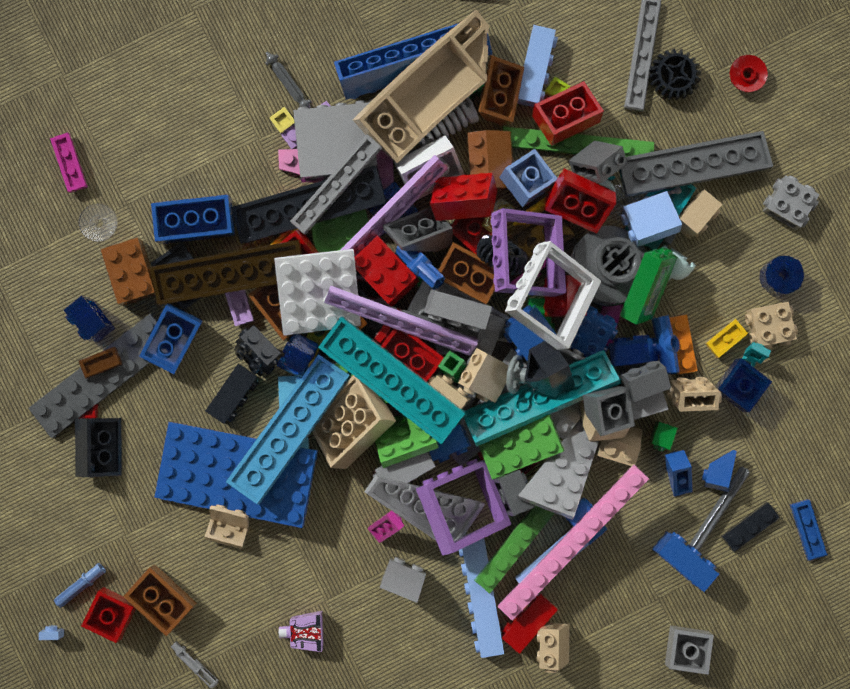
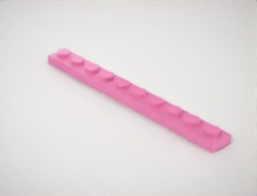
[498,465,649,620]

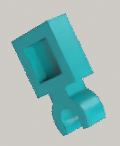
[741,342,771,367]

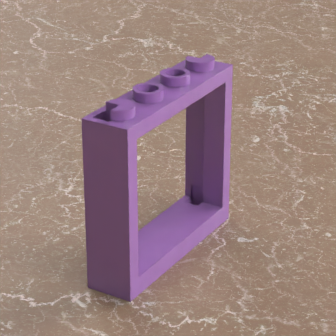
[491,208,566,297]
[416,459,511,555]

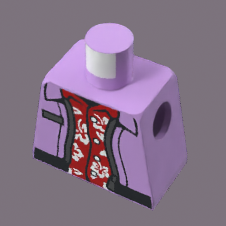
[279,611,323,652]

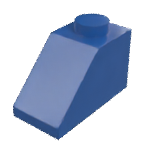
[665,450,693,496]
[702,450,737,492]

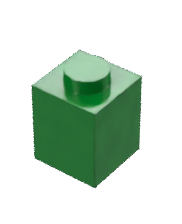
[438,351,468,384]
[649,421,678,452]

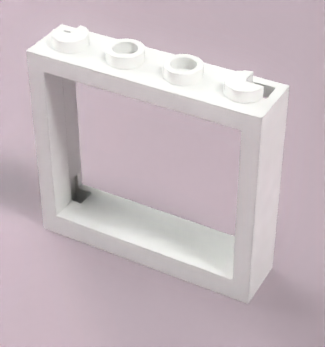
[505,241,601,350]

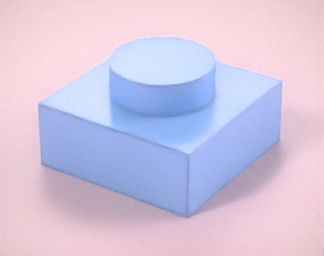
[39,625,64,640]

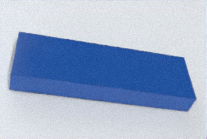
[790,499,827,561]

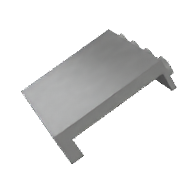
[293,101,378,183]

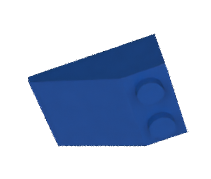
[139,303,203,374]

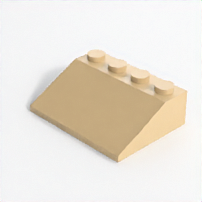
[312,375,396,469]

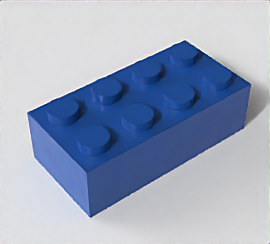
[151,195,235,244]

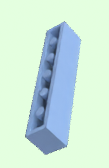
[458,538,504,658]

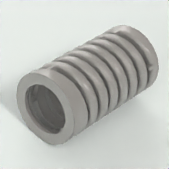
[418,97,479,147]

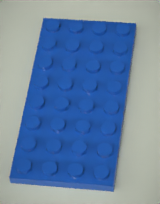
[154,422,318,528]

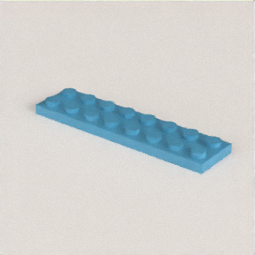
[226,354,350,505]

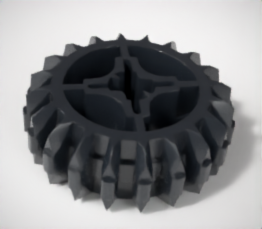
[649,48,701,101]
[475,234,528,275]

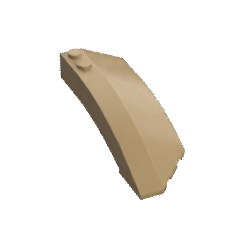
[353,10,489,163]

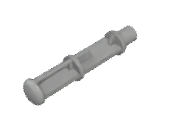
[171,641,219,689]

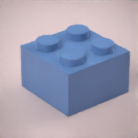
[500,149,557,208]

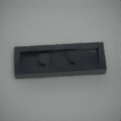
[721,502,780,552]

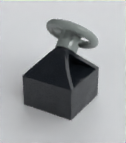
[506,341,575,397]

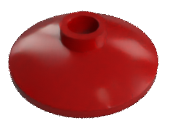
[729,55,768,93]

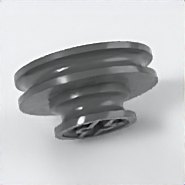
[570,226,647,307]

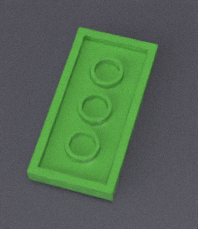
[479,415,565,479]

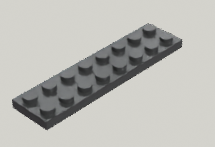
[619,131,773,197]
[28,314,157,438]

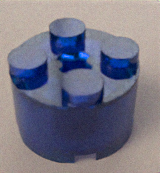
[759,255,804,296]
[277,334,319,378]

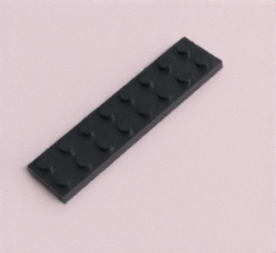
[231,165,387,244]

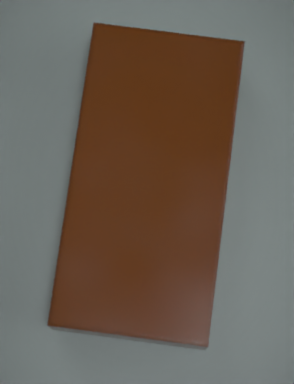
[79,347,123,379]

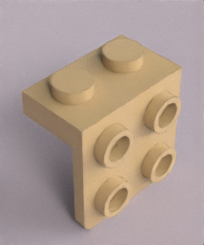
[205,505,249,549]

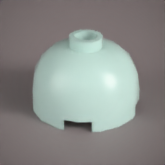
[662,245,696,280]

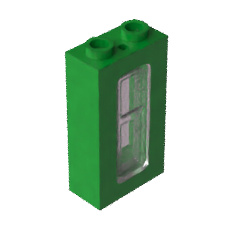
[620,248,678,324]

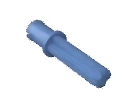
[54,563,106,608]

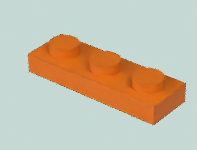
[669,315,697,374]

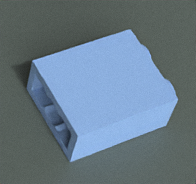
[621,191,682,247]

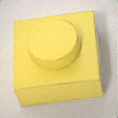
[269,107,295,134]

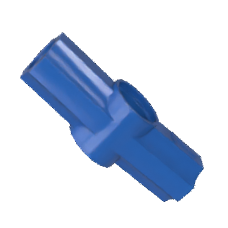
[395,246,446,290]
[651,315,680,375]

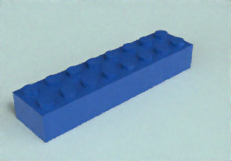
[334,23,492,100]

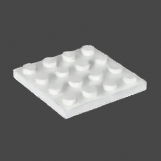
[274,249,361,335]

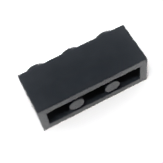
[205,363,259,424]

